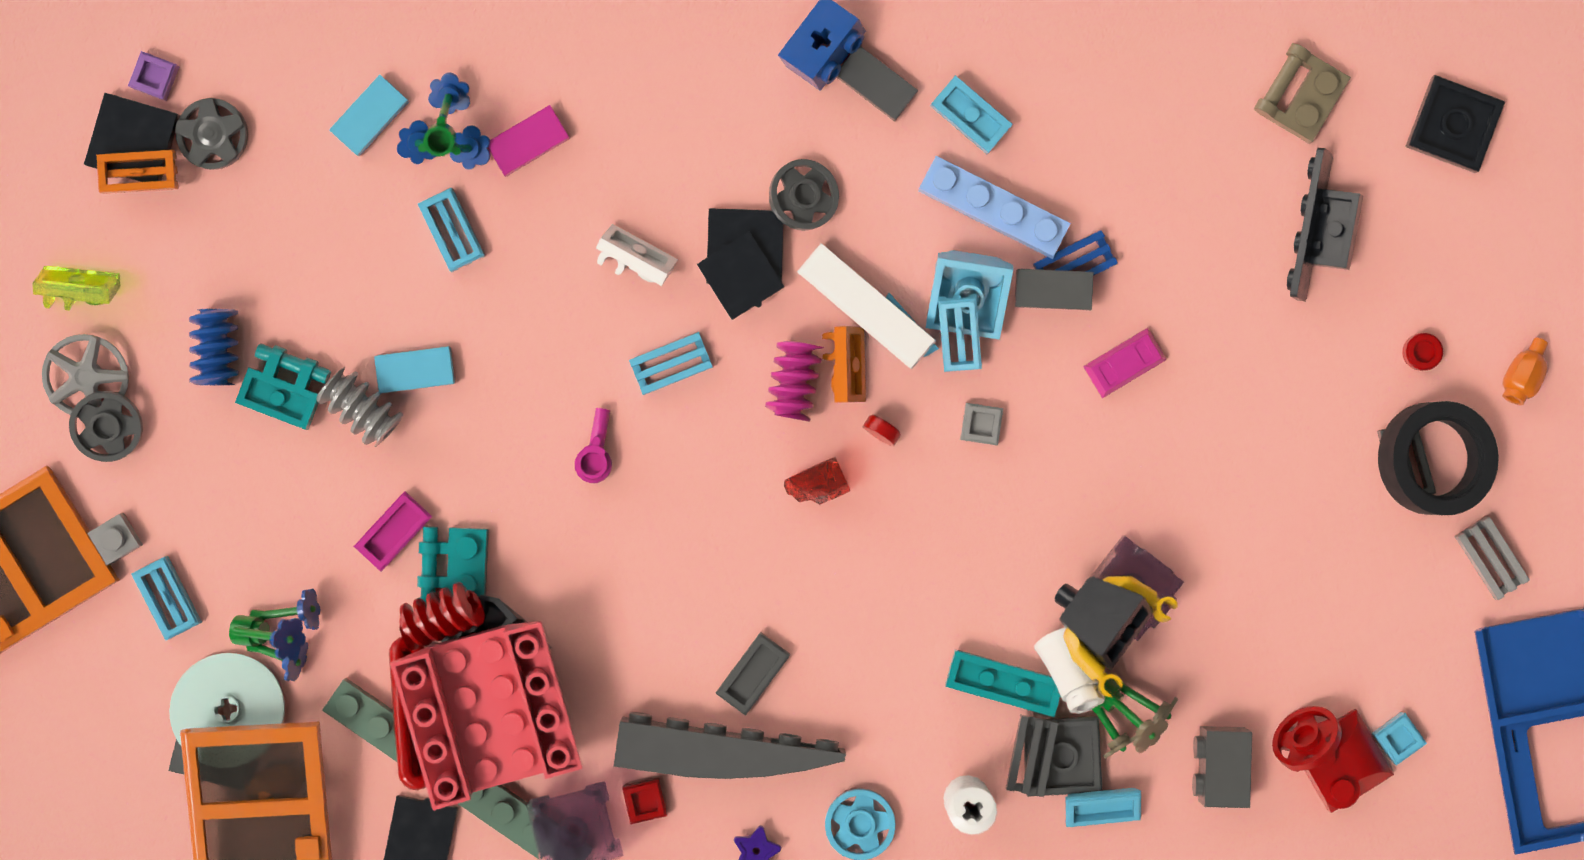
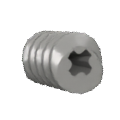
[317,367,403,447]

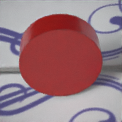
[1402,333,1443,371]
[862,414,901,447]

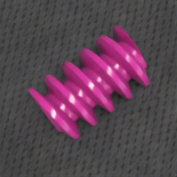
[765,341,824,422]

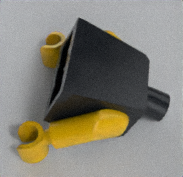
[1055,576,1178,697]

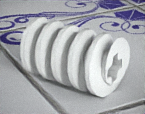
[943,775,997,835]

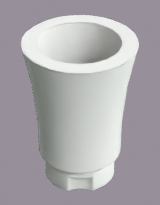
[1034,627,1105,714]

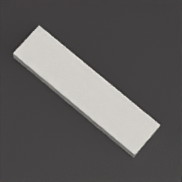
[797,243,937,369]

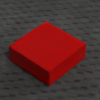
[622,778,668,825]

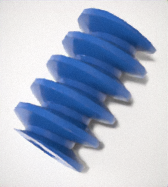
[189,309,239,386]

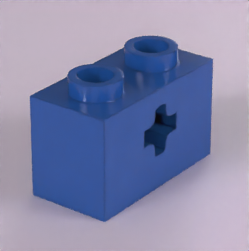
[778,0,866,91]

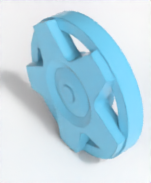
[825,789,895,860]

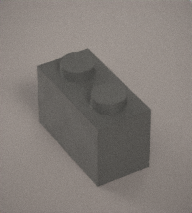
[1192,726,1252,808]

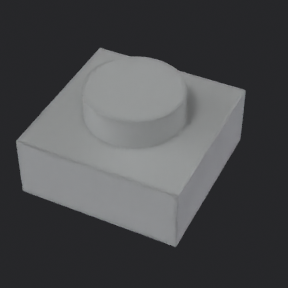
[87,513,143,565]

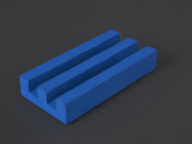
[1033,230,1118,276]

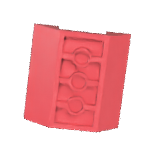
[390,621,583,810]

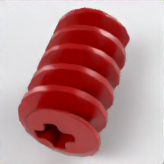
[399,582,485,651]

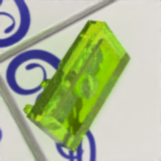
[32,266,121,311]

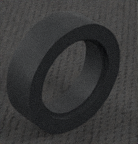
[1378,401,1499,515]

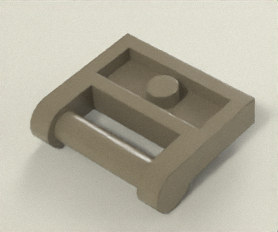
[1253,43,1351,144]

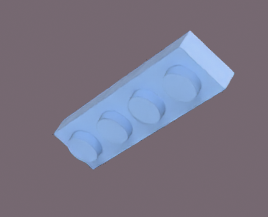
[918,156,1071,259]

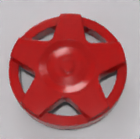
[1272,706,1342,772]

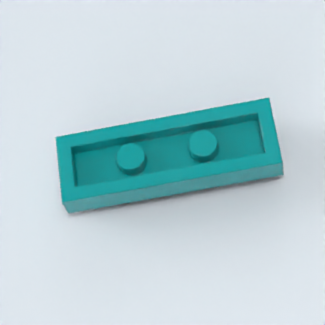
[945,649,1060,717]

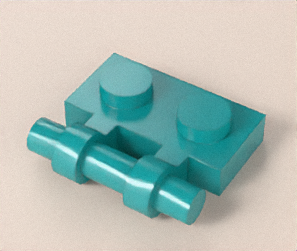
[235,343,331,430]
[417,527,489,602]

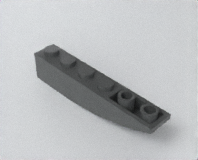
[613,712,846,779]

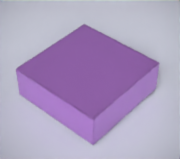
[128,51,180,101]

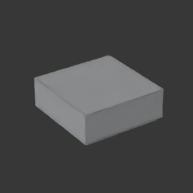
[960,403,1003,445]

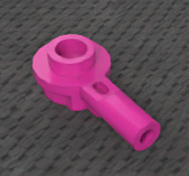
[575,408,612,483]

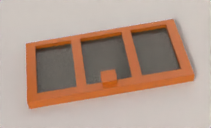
[0,465,120,654]
[180,722,332,860]

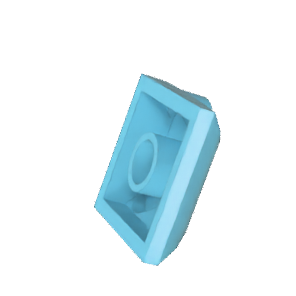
[925,250,1014,340]

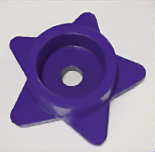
[733,825,782,860]

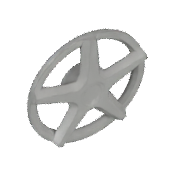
[42,334,129,415]

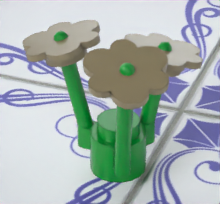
[1092,678,1178,759]

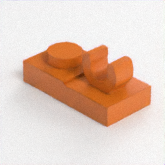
[822,326,866,403]

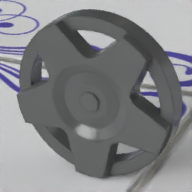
[175,98,248,170]
[769,159,839,231]
[69,391,143,462]

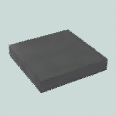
[1024,716,1102,797]

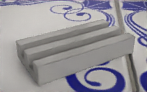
[1454,516,1530,600]

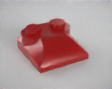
[1304,709,1394,813]

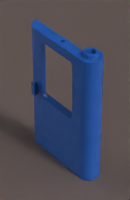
[1474,608,1584,855]

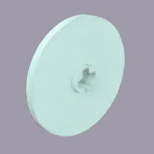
[169,653,285,767]

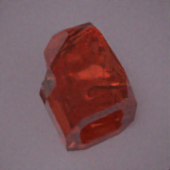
[783,457,851,505]

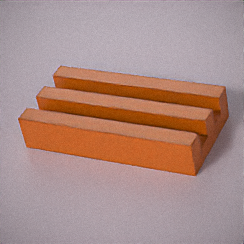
[96,150,179,194]

